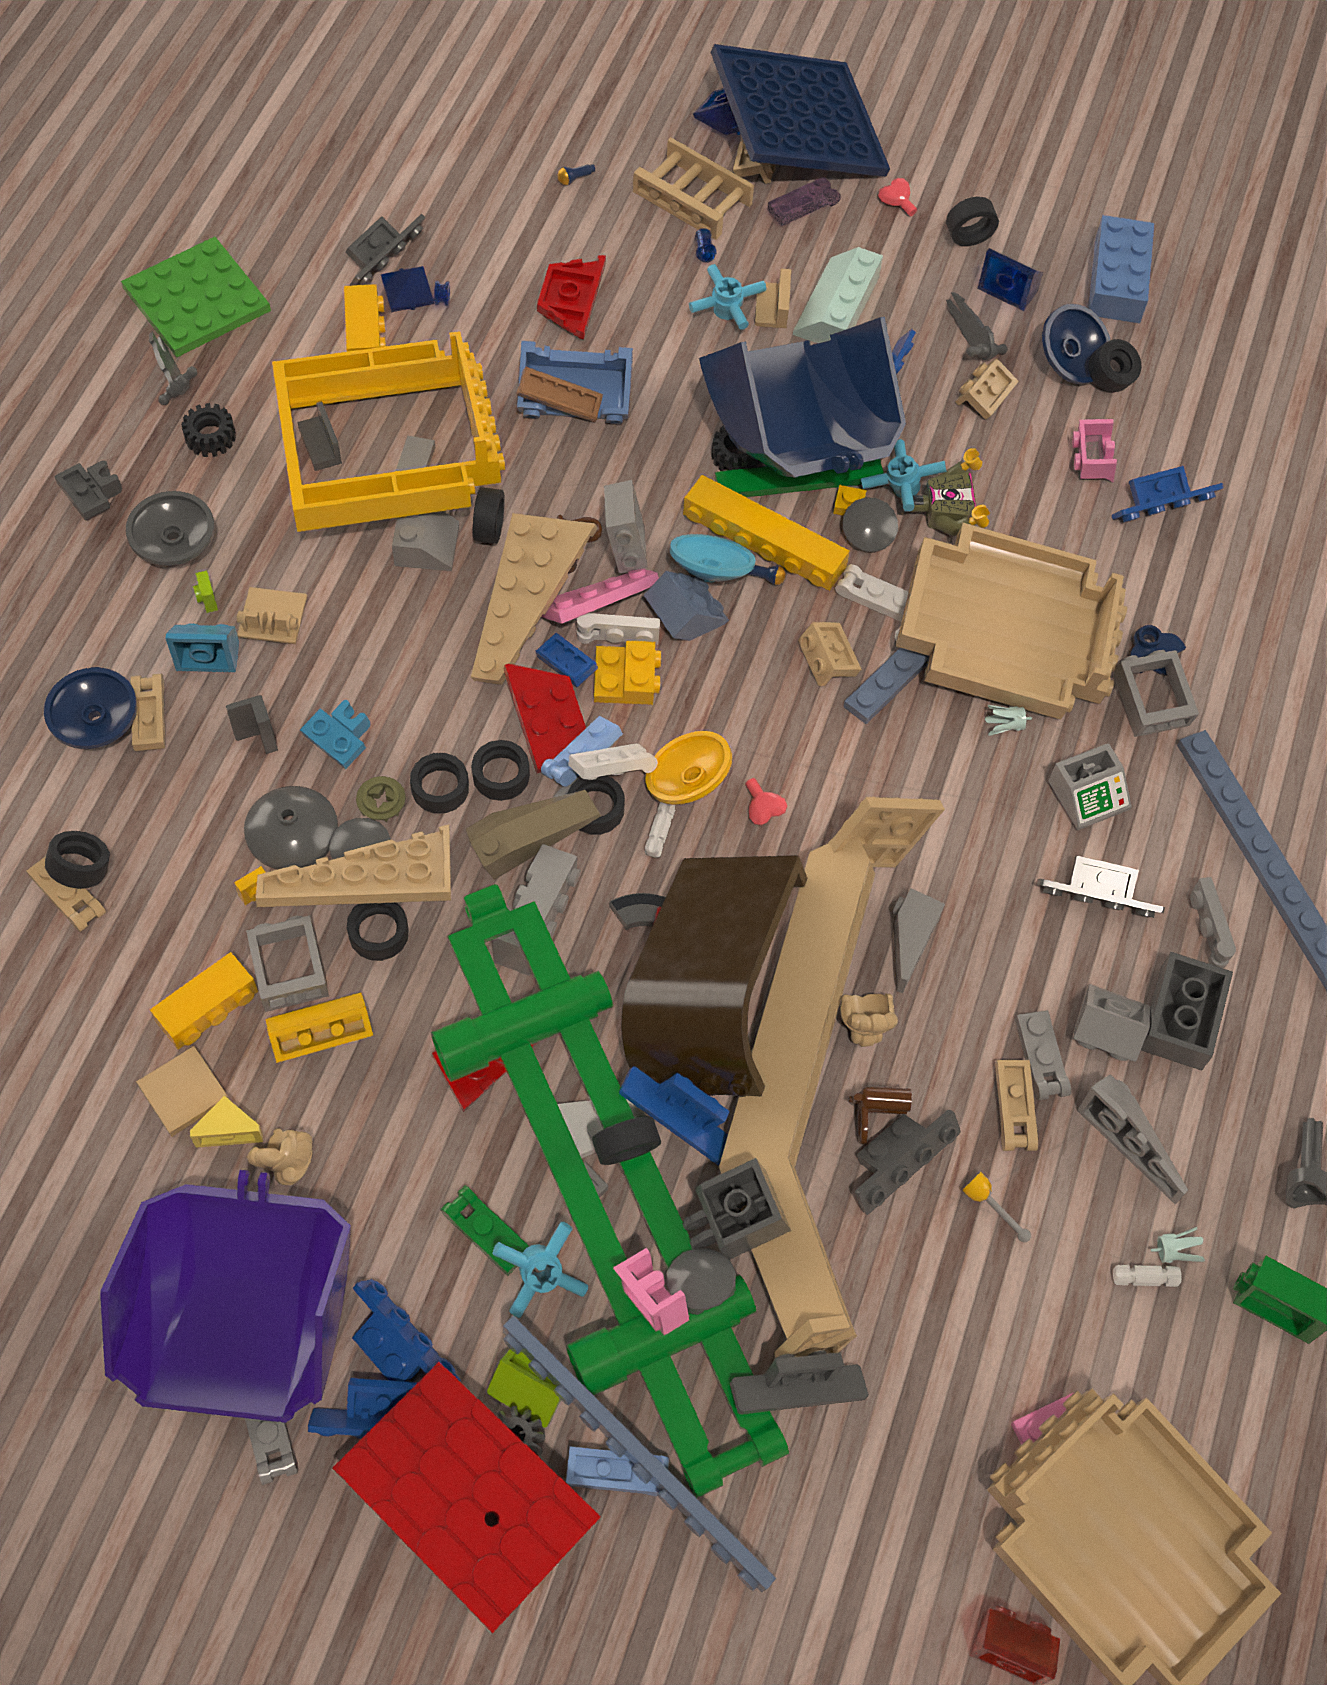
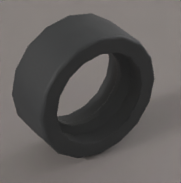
[946,196,999,246]
[473,487,505,544]
[471,740,530,801]
[410,753,469,813]
[567,775,625,835]
[45,831,110,889]
[346,902,409,961]
[592,1116,661,1165]

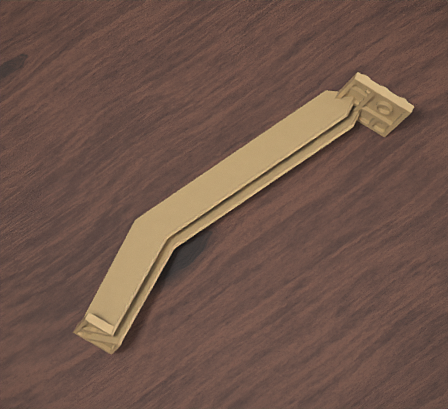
[719,797,945,1358]

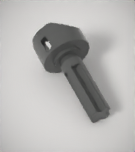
[1286,1118,1327,1209]

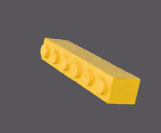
[683,475,850,591]

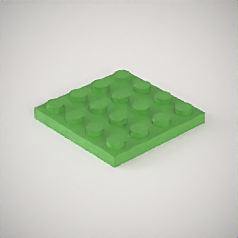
[121,236,271,358]

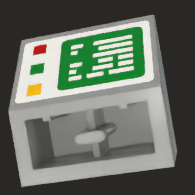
[1048,743,1132,830]

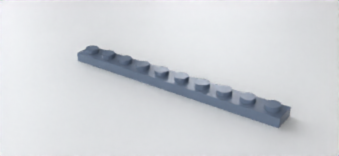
[1177,730,1327,991]
[503,1315,776,1592]

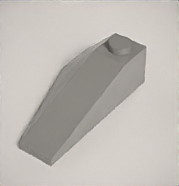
[1077,1074,1188,1204]

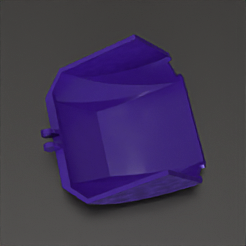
[100,1170,351,1423]

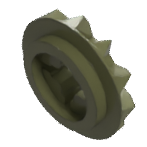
[356,776,406,822]

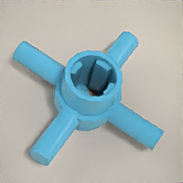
[689,264,767,330]
[861,439,947,511]
[493,1222,588,1318]

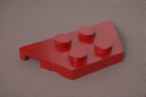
[537,255,606,339]
[503,663,586,774]

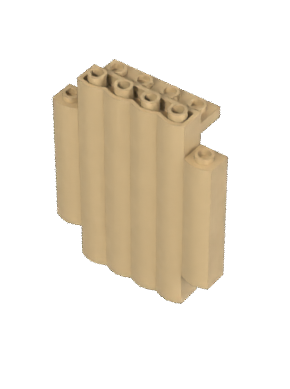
[896,523,1127,720]
[987,1388,1281,1685]

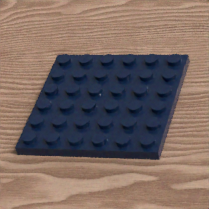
[710,44,890,177]

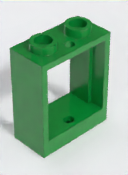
[1233,1256,1327,1344]

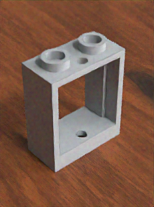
[604,480,648,573]
[1113,650,1199,737]
[246,915,329,1012]

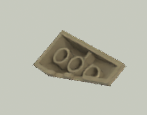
[466,790,601,880]

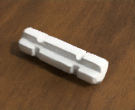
[644,802,675,858]
[1113,1265,1182,1287]

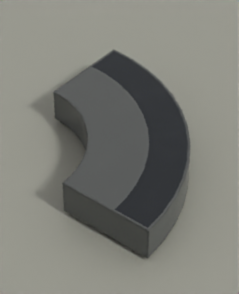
[609,893,666,930]

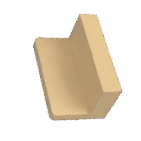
[755,269,791,328]

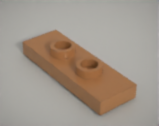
[517,367,603,422]

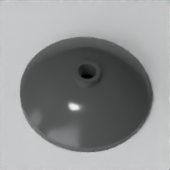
[126,491,215,566]
[244,786,338,870]

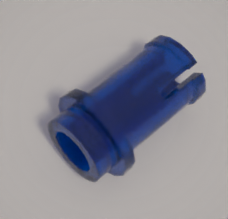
[695,228,717,263]

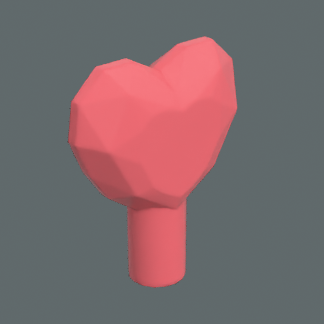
[878,178,917,216]
[745,778,787,825]

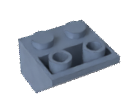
[644,571,729,641]

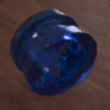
[434,281,450,306]

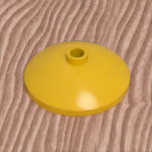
[646,731,732,805]

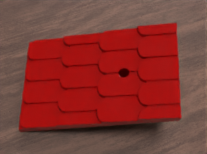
[332,1362,601,1633]

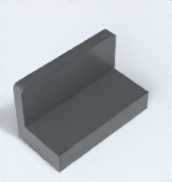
[297,401,342,471]
[226,695,278,754]

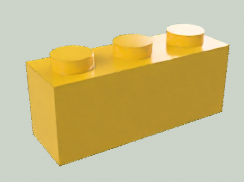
[344,284,386,352]
[150,952,258,1050]
[266,992,374,1063]

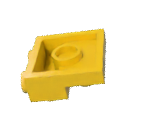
[594,641,661,705]

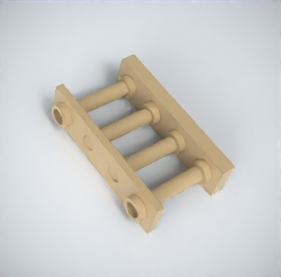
[633,137,754,240]

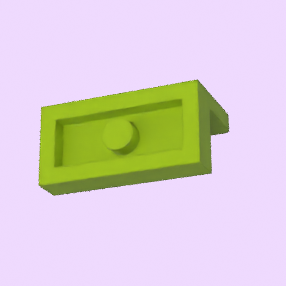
[487,1349,561,1428]

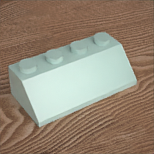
[793,247,883,343]

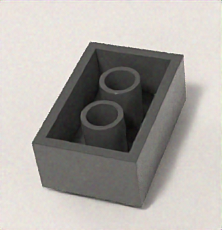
[1141,952,1233,1071]

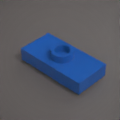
[535,633,598,687]

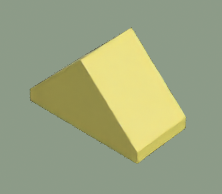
[190,1096,263,1148]

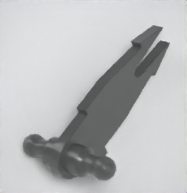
[946,292,1008,360]
[149,331,197,405]

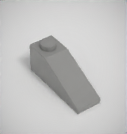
[893,888,945,994]

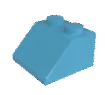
[165,623,240,672]

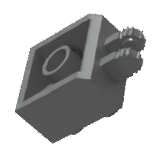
[682,1158,792,1260]

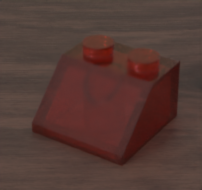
[969,1606,1060,1685]

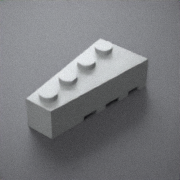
[493,844,581,976]

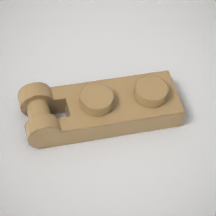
[131,673,165,751]
[26,857,106,932]
[995,1060,1038,1151]

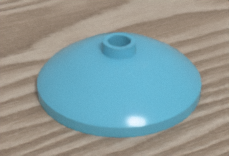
[669,534,756,582]

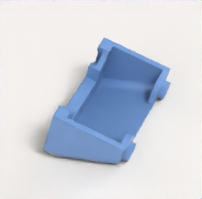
[517,341,633,424]

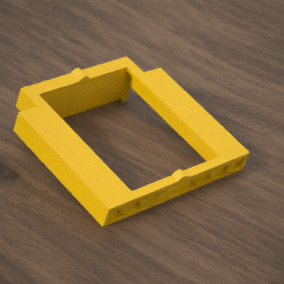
[272,331,505,532]

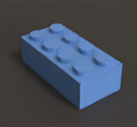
[1088,215,1154,323]

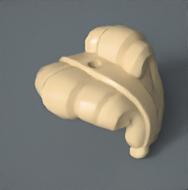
[840,993,898,1047]
[247,1128,313,1185]

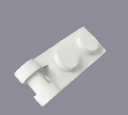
[835,564,908,622]
[577,613,660,645]
[568,744,658,780]

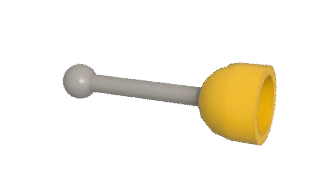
[962,1172,1031,1242]

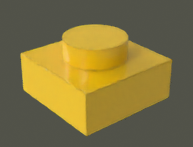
[833,485,867,516]
[234,866,266,905]

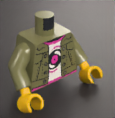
[910,448,990,536]

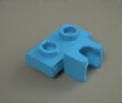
[300,700,371,769]

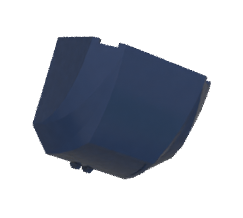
[699,316,906,477]

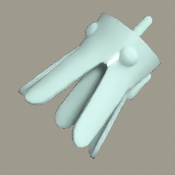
[985,705,1032,736]
[1151,1227,1205,1263]

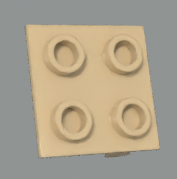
[237,587,307,644]

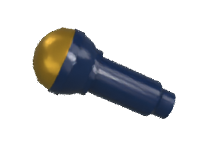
[557,164,595,185]
[747,565,786,585]

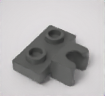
[55,460,122,521]

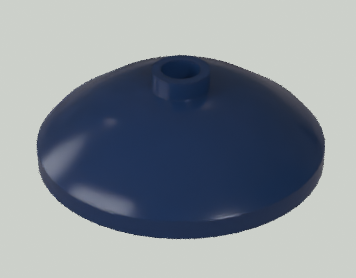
[1042,304,1111,384]
[44,667,137,749]

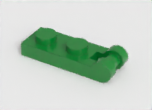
[440,1185,530,1276]

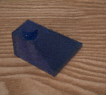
[693,88,741,135]
[977,248,1043,311]

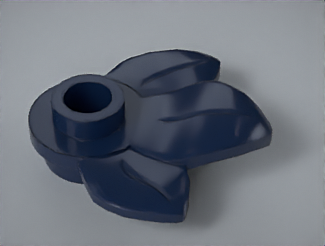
[1130,625,1186,675]

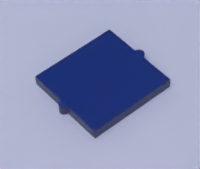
[380,266,434,312]

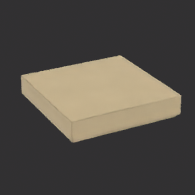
[136,1046,229,1137]

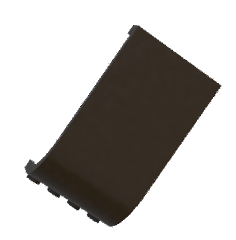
[621,855,808,1097]

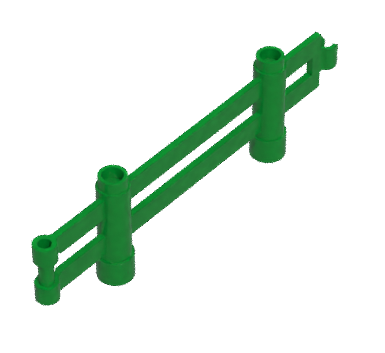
[431,884,789,1498]

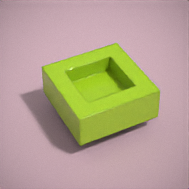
[193,570,218,613]

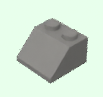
[392,511,459,571]
[1073,984,1150,1062]

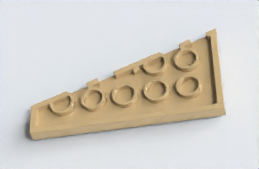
[471,513,598,685]
[256,824,451,907]

